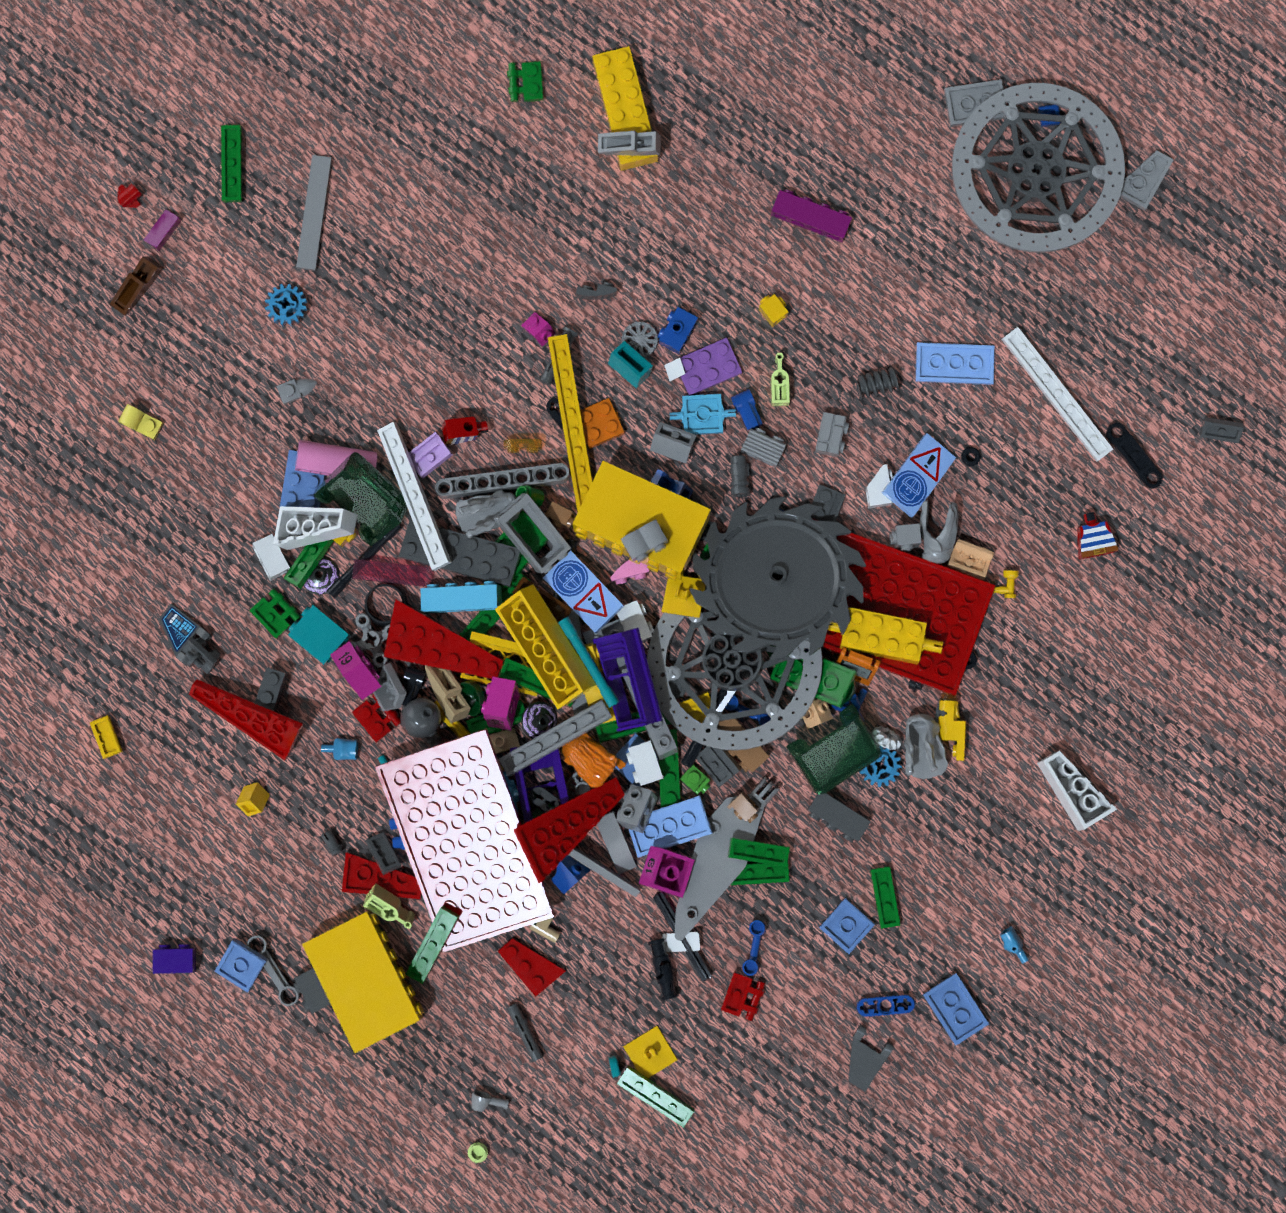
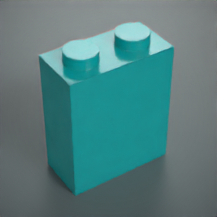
[288,605,351,666]

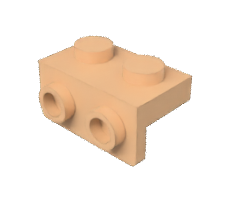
[947,539,994,581]

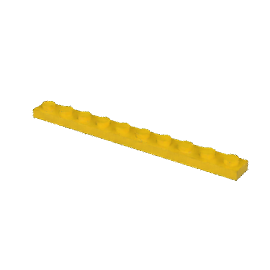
[547,334,592,513]

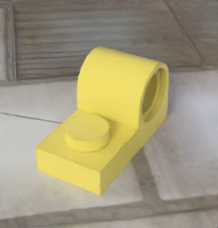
[118,404,164,440]

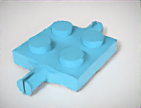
[669,394,736,435]

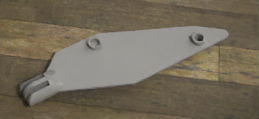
[675,776,780,941]

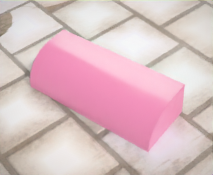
[295,440,377,483]

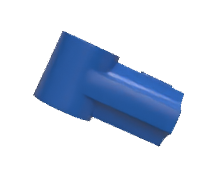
[731,389,763,431]

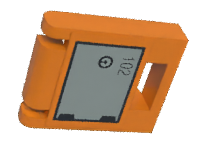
[835,647,880,686]

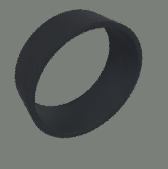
[365,584,407,626]

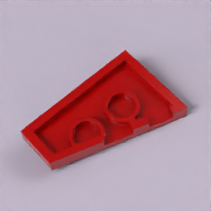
[497,938,566,997]

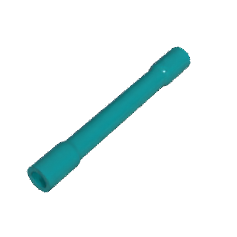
[558,617,619,708]

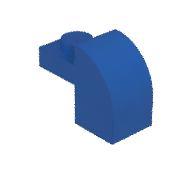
[651,469,693,499]

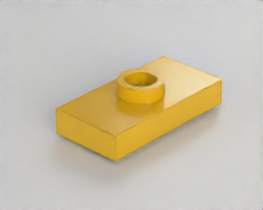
[89,715,123,759]

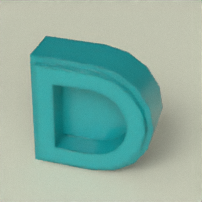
[608,1056,620,1078]

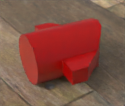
[117,183,142,208]

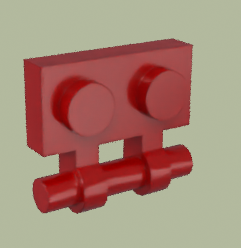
[352,694,401,743]
[720,972,766,1021]

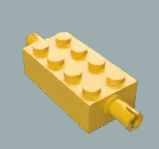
[828,607,943,665]

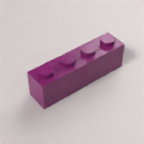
[771,190,852,243]

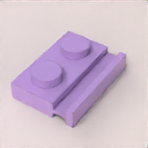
[409,432,453,479]

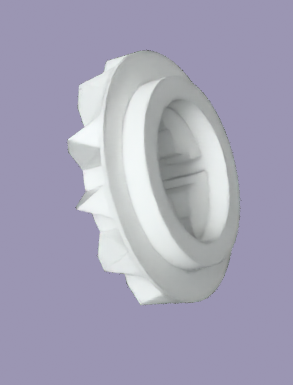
[872,726,902,750]

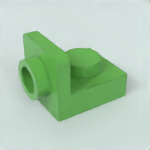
[680,765,711,795]

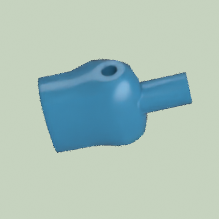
[321,738,358,760]
[1000,926,1029,964]

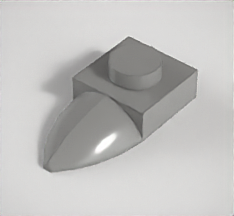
[276,379,317,405]

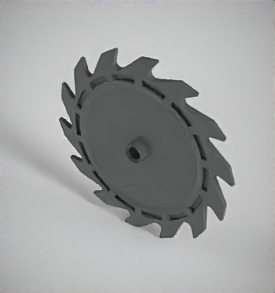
[690,496,866,661]

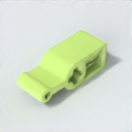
[771,353,790,406]
[363,884,415,929]

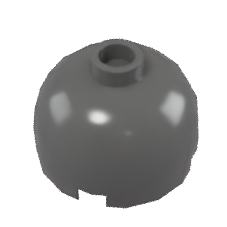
[400,698,441,738]

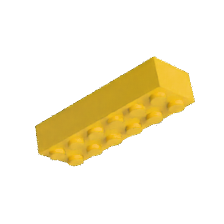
[592,46,658,171]
[495,584,596,709]

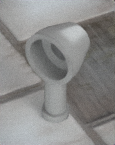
[471,1090,509,1112]

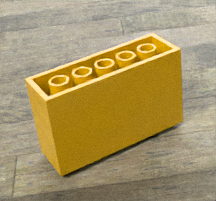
[572,461,711,581]
[302,911,424,1053]

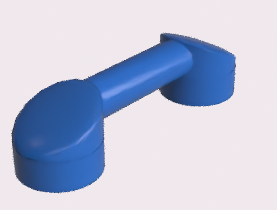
[725,696,771,726]
[742,920,766,976]

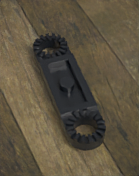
[1106,423,1163,489]

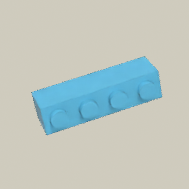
[421,581,502,613]

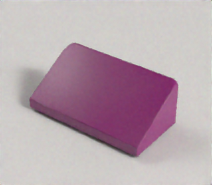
[144,209,182,251]

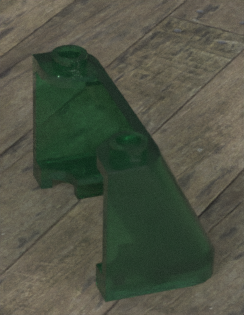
[313,452,408,546]
[786,704,881,794]

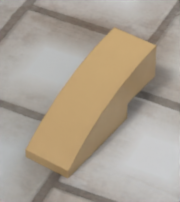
[425,666,471,723]

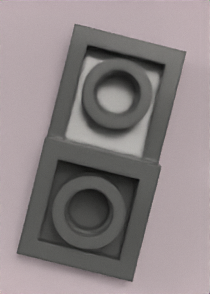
[576,282,617,300]

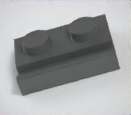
[811,484,846,522]
[696,746,742,787]

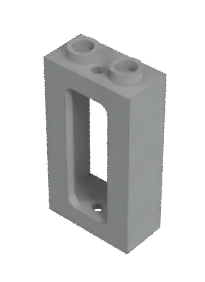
[493,493,571,573]

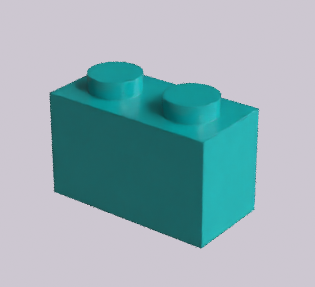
[608,341,653,389]

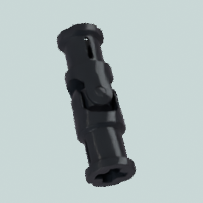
[648,938,679,1001]

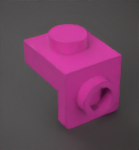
[521,312,555,346]

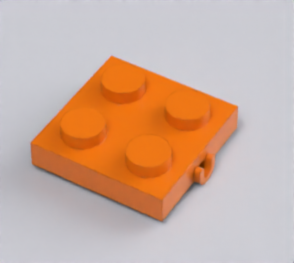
[580,398,625,449]

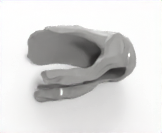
[455,490,520,539]
[920,500,959,564]
[904,714,948,779]

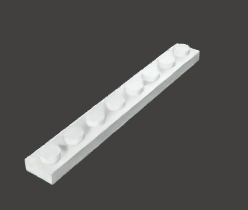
[1002,327,1113,462]
[377,422,452,571]

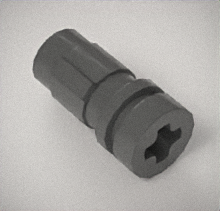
[730,455,750,497]

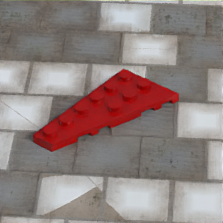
[383,599,504,679]
[189,679,303,761]
[513,777,625,884]

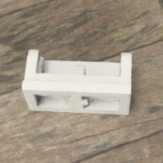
[252,534,290,581]

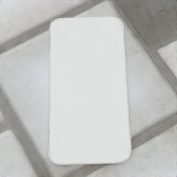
[662,932,700,952]

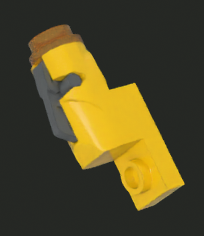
[934,693,966,762]

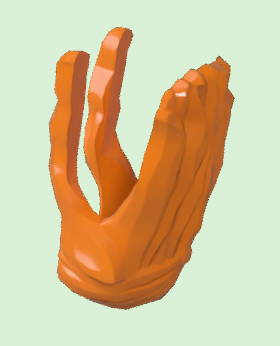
[562,733,626,788]

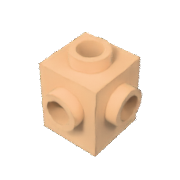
[803,698,833,729]

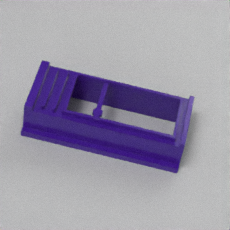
[593,628,663,731]
[510,747,569,823]

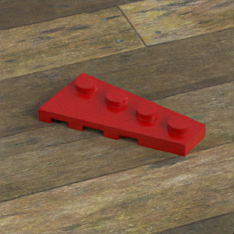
[342,852,422,899]

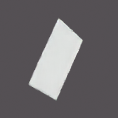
[664,358,685,381]

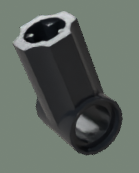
[402,666,427,706]

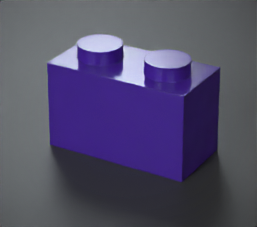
[153,944,196,974]

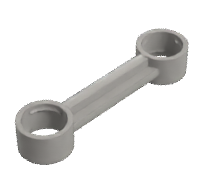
[247,935,300,1006]

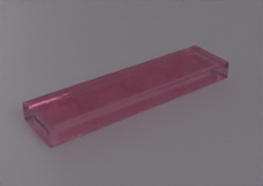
[352,559,432,587]

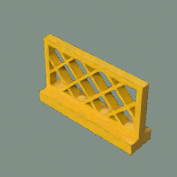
[460,631,537,697]

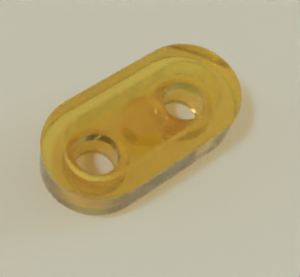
[503,439,542,453]

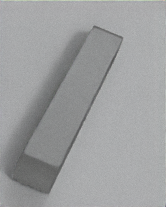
[435,463,570,499]

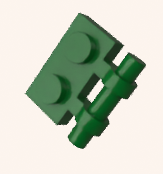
[507,61,543,102]
[249,589,301,639]

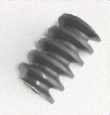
[856,368,899,400]

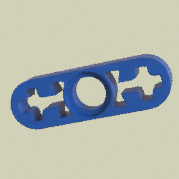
[856,995,915,1017]

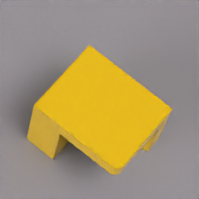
[236,782,270,816]

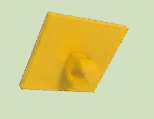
[661,576,706,618]
[623,1026,677,1078]

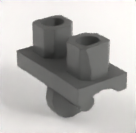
[182,637,220,674]

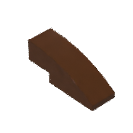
[110,256,164,316]
[512,576,573,624]

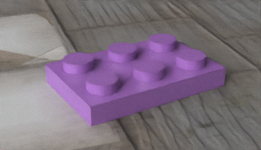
[680,338,742,396]

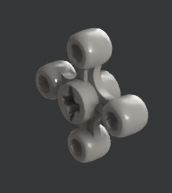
[351,613,390,668]

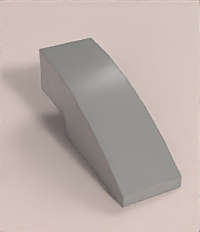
[598,131,661,156]
[597,812,637,874]

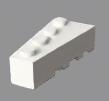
[273,506,357,550]
[1037,751,1117,831]

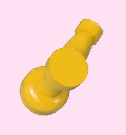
[993,570,1019,598]

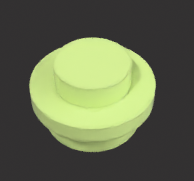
[468,1142,488,1163]

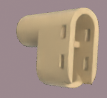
[529,917,561,943]

